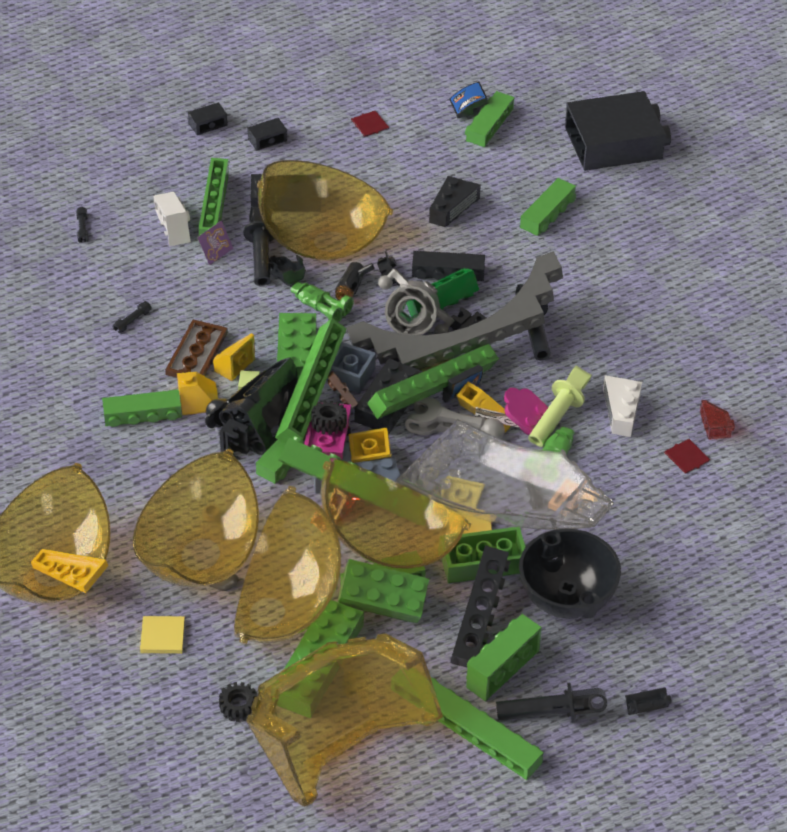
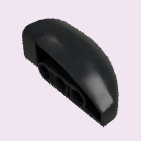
[219,357,298,455]

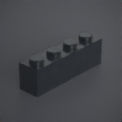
[412,251,485,282]

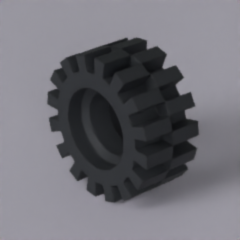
[311,401,347,435]
[219,682,258,722]

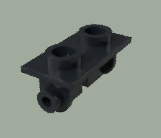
[377,251,400,286]
[625,687,672,715]

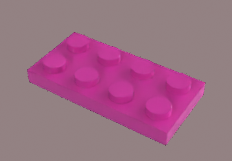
[304,402,351,459]

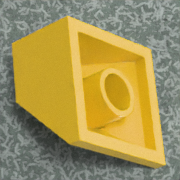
[213,333,255,381]
[177,371,218,415]
[349,428,392,463]

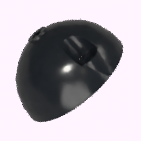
[519,528,621,619]

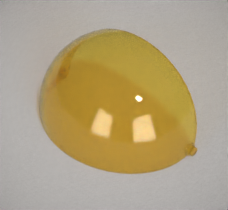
[257,160,393,260]
[133,449,259,587]
[320,458,471,569]
[0,463,111,604]
[234,486,341,644]

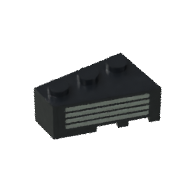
[429,176,481,227]

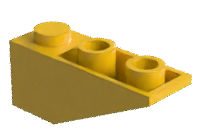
[457,381,511,433]

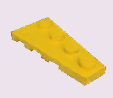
[31,549,108,593]

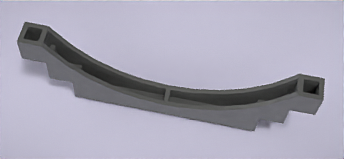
[346,251,563,369]

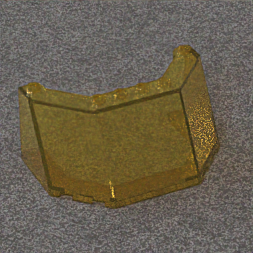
[246,634,443,807]

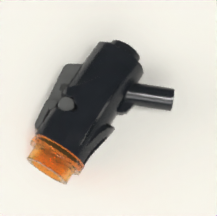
[335,262,375,301]

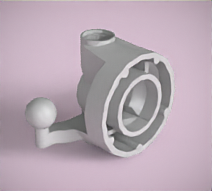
[378,268,454,335]

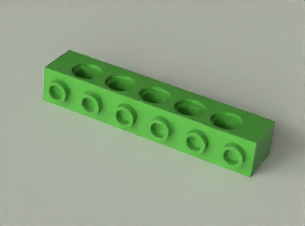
[199,158,229,244]

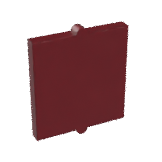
[351,110,389,137]
[664,439,710,474]

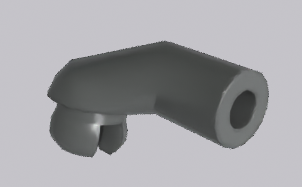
[207,573,239,591]

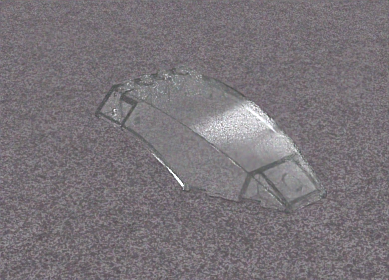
[397,419,614,530]

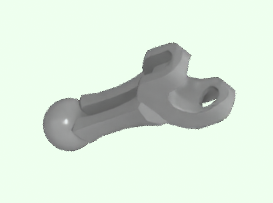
[405,397,505,443]

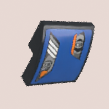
[449,82,489,119]
[442,364,483,403]

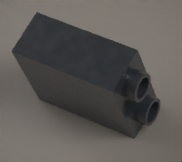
[565,91,671,171]

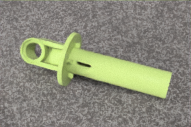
[528,365,592,447]

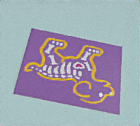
[197,220,233,265]

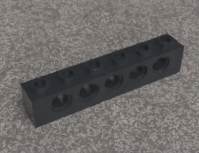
[450,545,511,667]

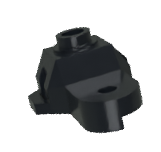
[270,255,306,287]

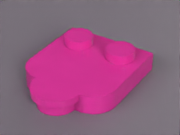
[504,388,548,435]

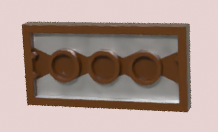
[165,319,228,378]

